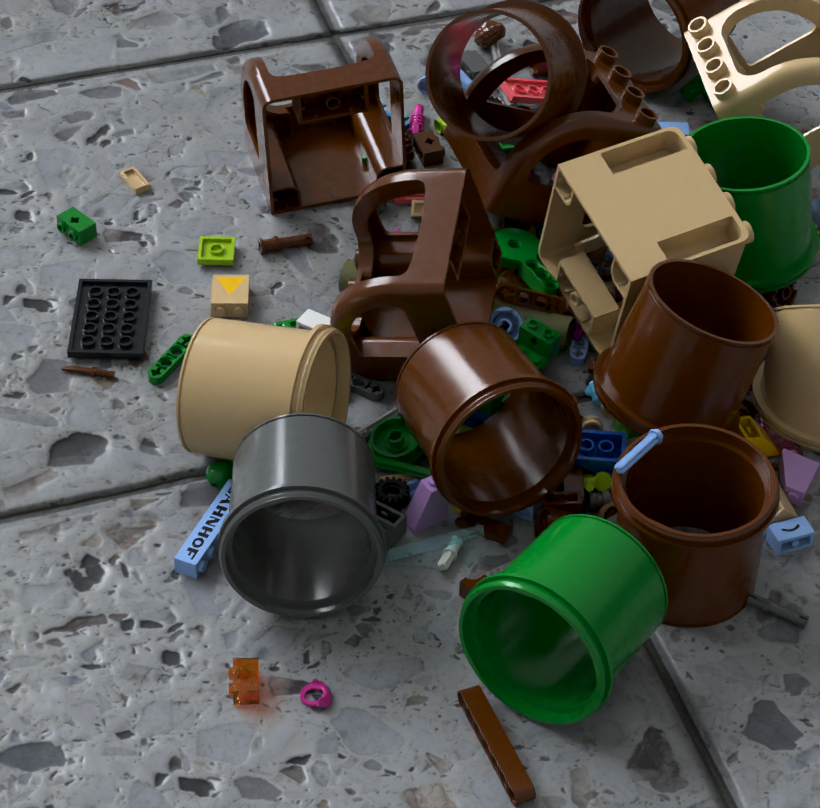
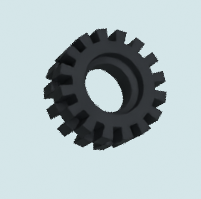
[376,476,410,512]

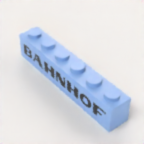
[174,479,232,579]

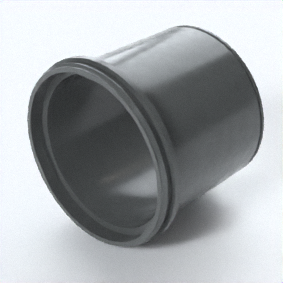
[217,413,386,618]

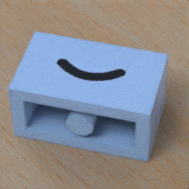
[766,516,815,556]

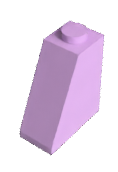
[778,448,820,506]
[405,476,448,534]

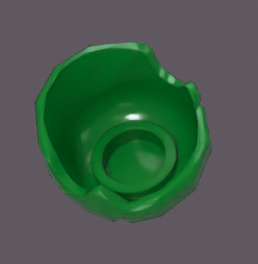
[205,460,233,489]

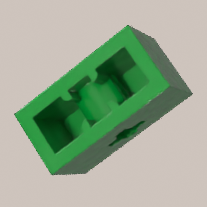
[57,207,97,246]

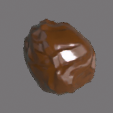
[474,20,506,49]

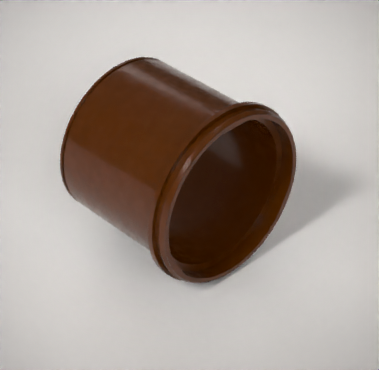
[425,0,588,145]
[578,0,740,93]
[593,259,778,436]
[395,321,582,517]
[611,424,780,628]

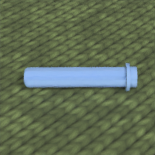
[614,429,663,474]

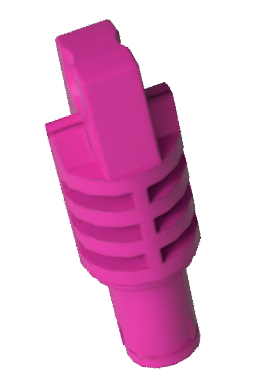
[409,104,425,136]

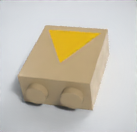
[211,274,250,317]

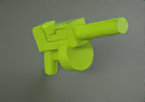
[583,471,612,491]

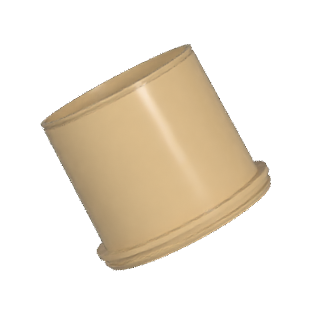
[176,317,351,461]

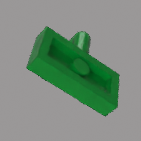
[679,74,713,107]

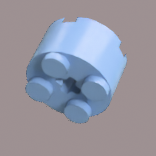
[490,307,526,342]

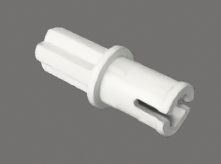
[437,537,463,571]

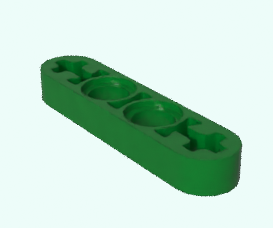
[148,334,193,385]

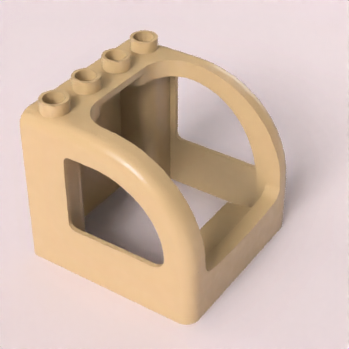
[684,0,820,168]
[538,127,754,355]

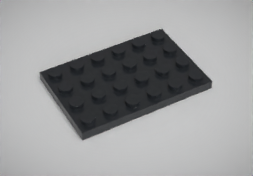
[67,279,153,359]

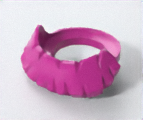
[300,679,332,708]

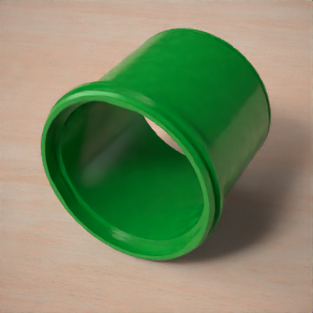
[688,116,820,294]
[459,514,668,725]

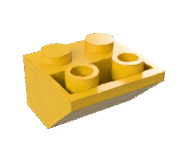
[735,416,780,457]

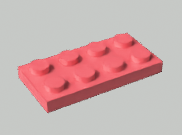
[500,77,548,105]

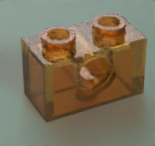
[229,658,259,705]

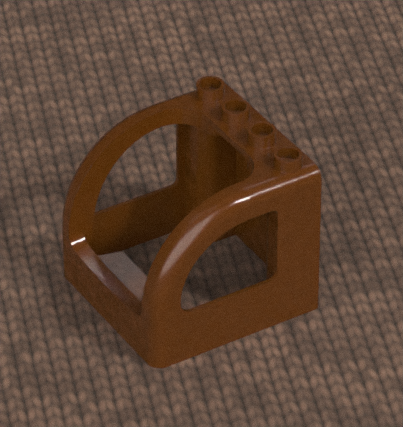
[241,36,407,215]
[443,44,662,225]
[330,168,503,379]

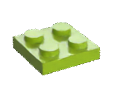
[197,236,236,266]

